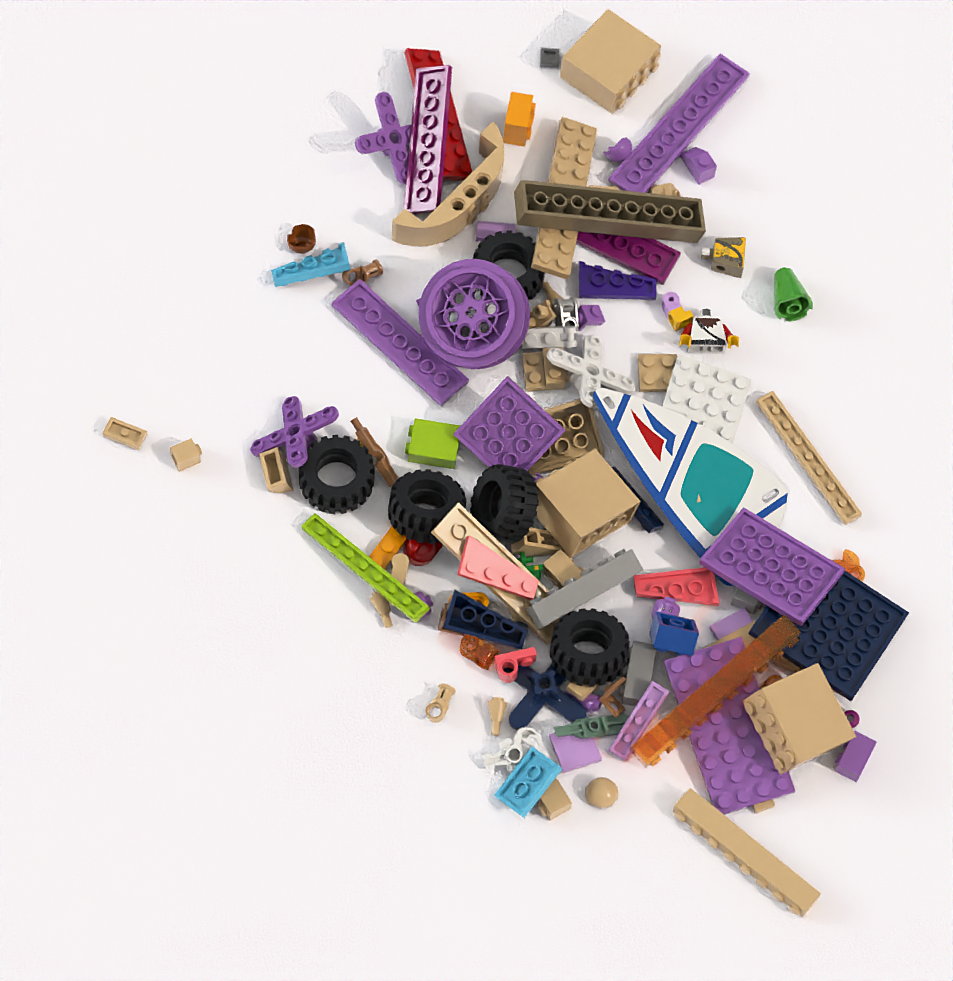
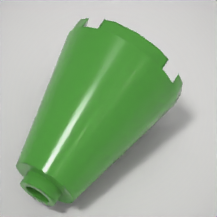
[774,267,813,321]

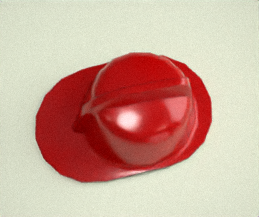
[403,539,443,566]

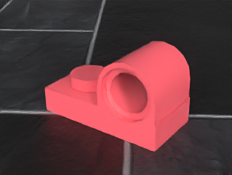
[494,647,537,683]

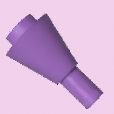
[565,691,602,714]

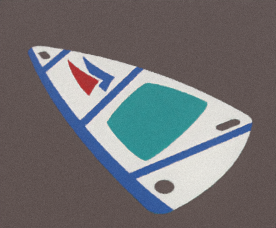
[593,388,788,586]

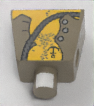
[701,237,746,278]

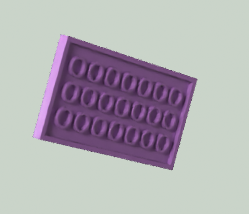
[663,637,795,815]

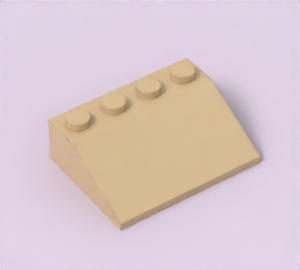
[528,398,605,475]

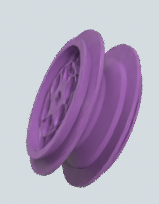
[418,259,530,369]

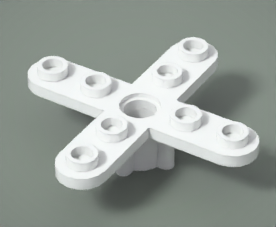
[547,335,636,408]

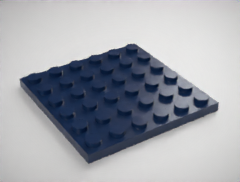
[748,571,909,702]

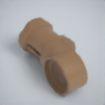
[342,259,383,286]

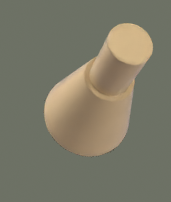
[542,281,567,313]
[369,591,393,628]
[488,697,508,736]

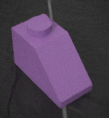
[680,147,717,185]

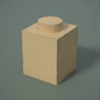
[170,438,202,472]

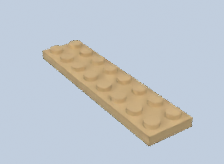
[431,503,568,645]

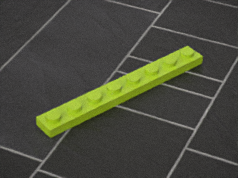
[301,513,429,623]

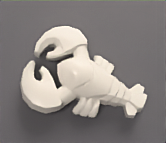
[483,727,545,773]

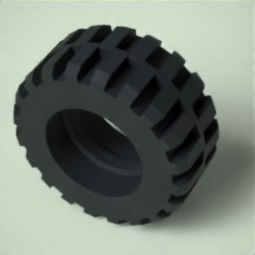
[473,230,545,300]
[299,434,375,514]
[470,464,539,544]
[388,469,467,544]
[550,608,630,687]

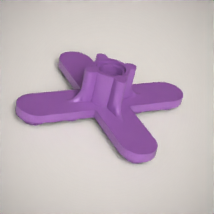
[355,92,411,185]
[250,396,339,468]

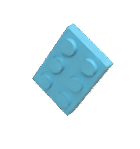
[494,746,562,818]

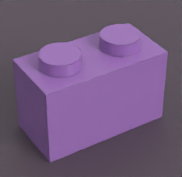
[834,731,877,783]

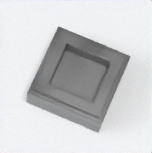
[540,48,560,68]

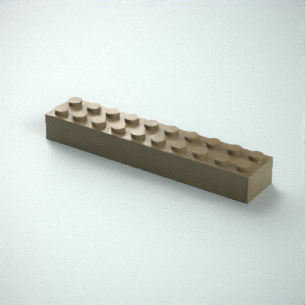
[514,180,706,243]

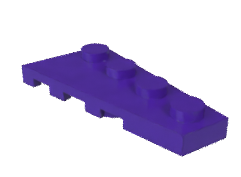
[578,261,657,300]

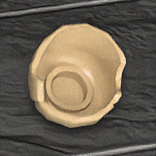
[585,777,619,809]

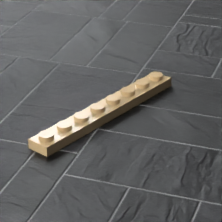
[756,391,862,526]

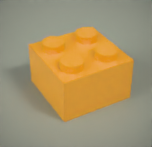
[503,91,536,147]

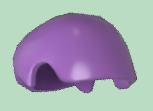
[603,137,632,163]

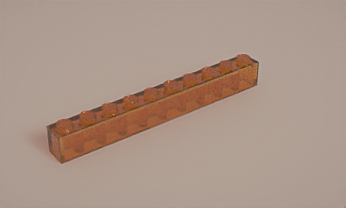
[630,614,801,769]

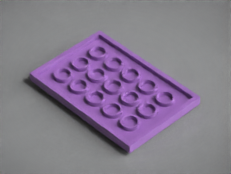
[699,507,845,626]

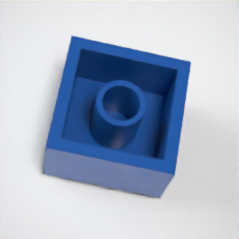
[649,611,699,656]

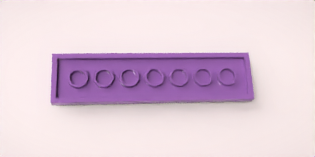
[332,279,469,407]

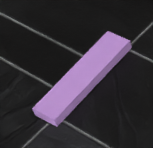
[608,681,670,761]

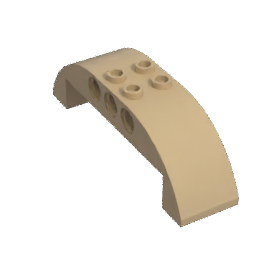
[391,121,505,247]

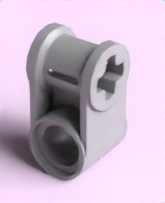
[553,296,579,334]

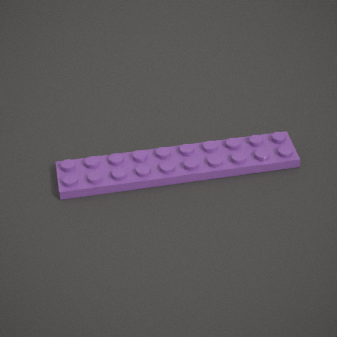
[608,53,750,193]

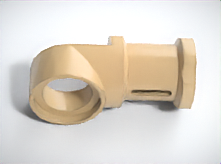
[425,683,456,723]

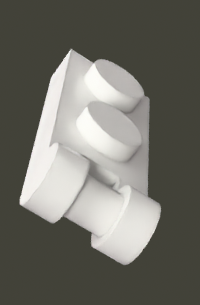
[522,326,577,349]

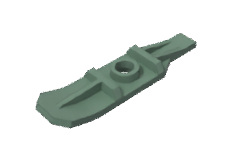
[554,713,629,739]

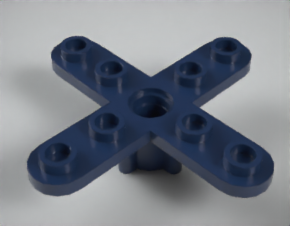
[503,663,587,730]

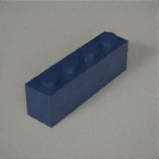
[443,589,528,650]

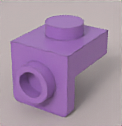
[577,305,605,331]

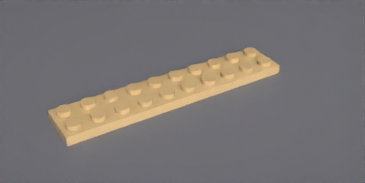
[531,116,597,280]

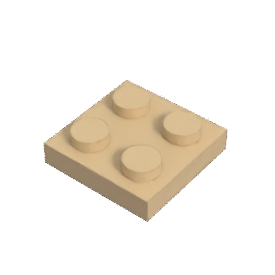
[637,354,677,392]

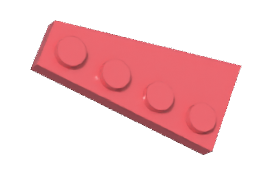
[633,567,720,606]

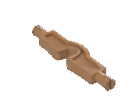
[350,417,399,487]

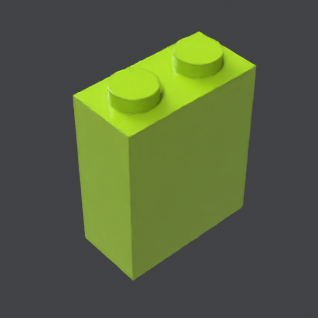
[405,418,460,469]

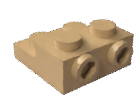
[522,347,569,391]

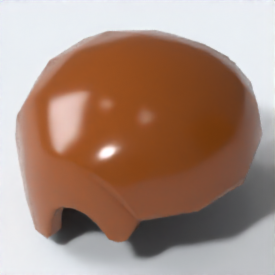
[287,224,316,254]

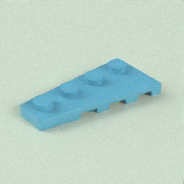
[271,242,351,287]

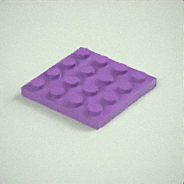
[453,375,566,471]

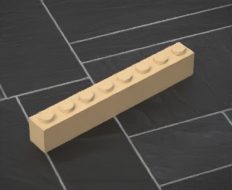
[672,788,821,918]

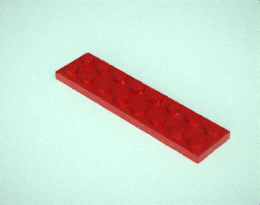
[404,48,473,181]

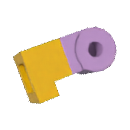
[662,292,694,331]

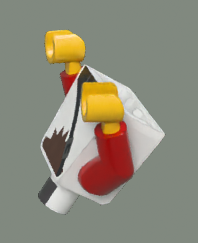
[678,309,739,354]

